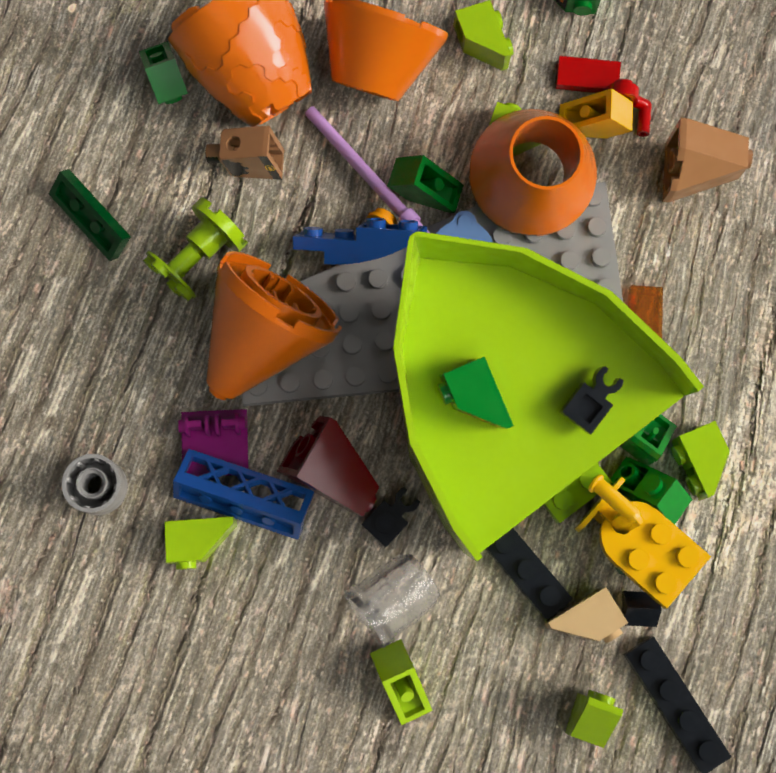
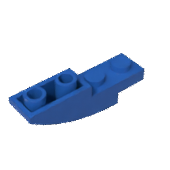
[293,218,427,265]

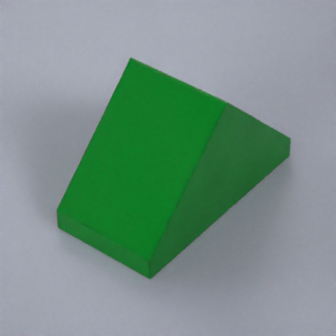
[620,414,677,466]

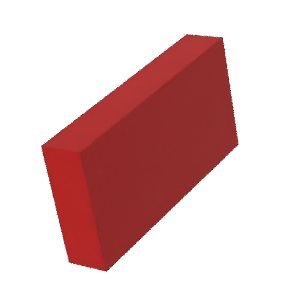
[556,56,621,93]

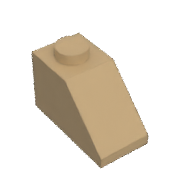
[544,587,628,643]

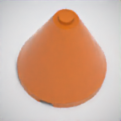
[206,251,342,400]

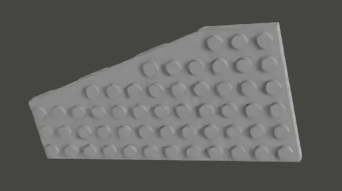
[242,182,623,407]

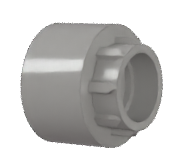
[62,454,128,516]

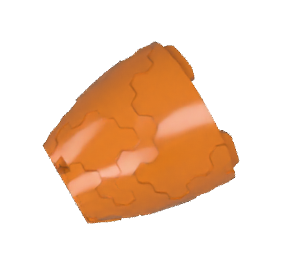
[168,0,312,127]

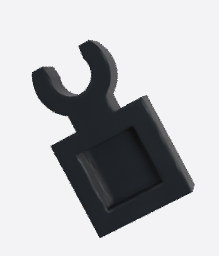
[559,366,624,434]
[361,487,420,548]

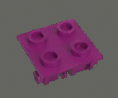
[178,409,249,477]

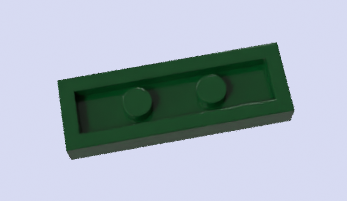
[48,169,131,261]

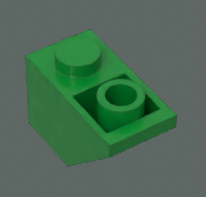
[610,456,693,525]

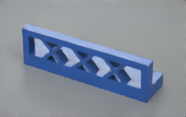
[173,449,314,540]

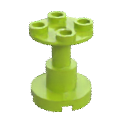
[143,197,248,301]

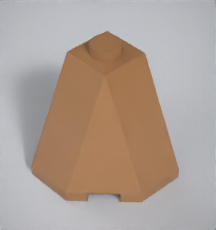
[662,118,753,202]

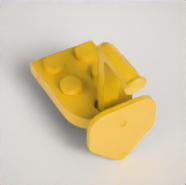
[575,474,711,609]

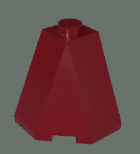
[277,416,379,517]

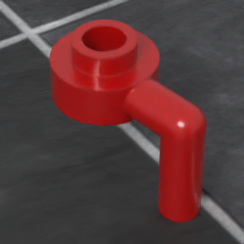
[607,79,652,137]

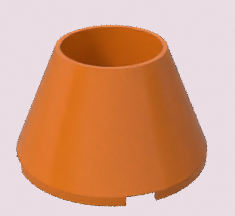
[324,0,448,102]
[469,109,597,236]

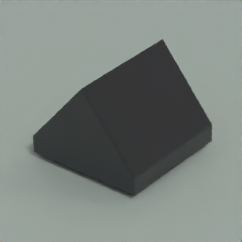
[622,591,662,627]

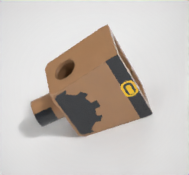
[205,126,285,180]

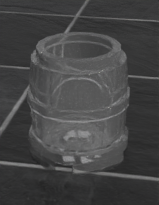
[343,553,440,648]

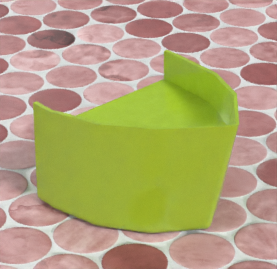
[393,231,704,562]

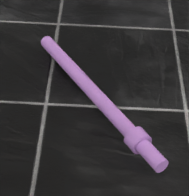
[305,106,430,233]

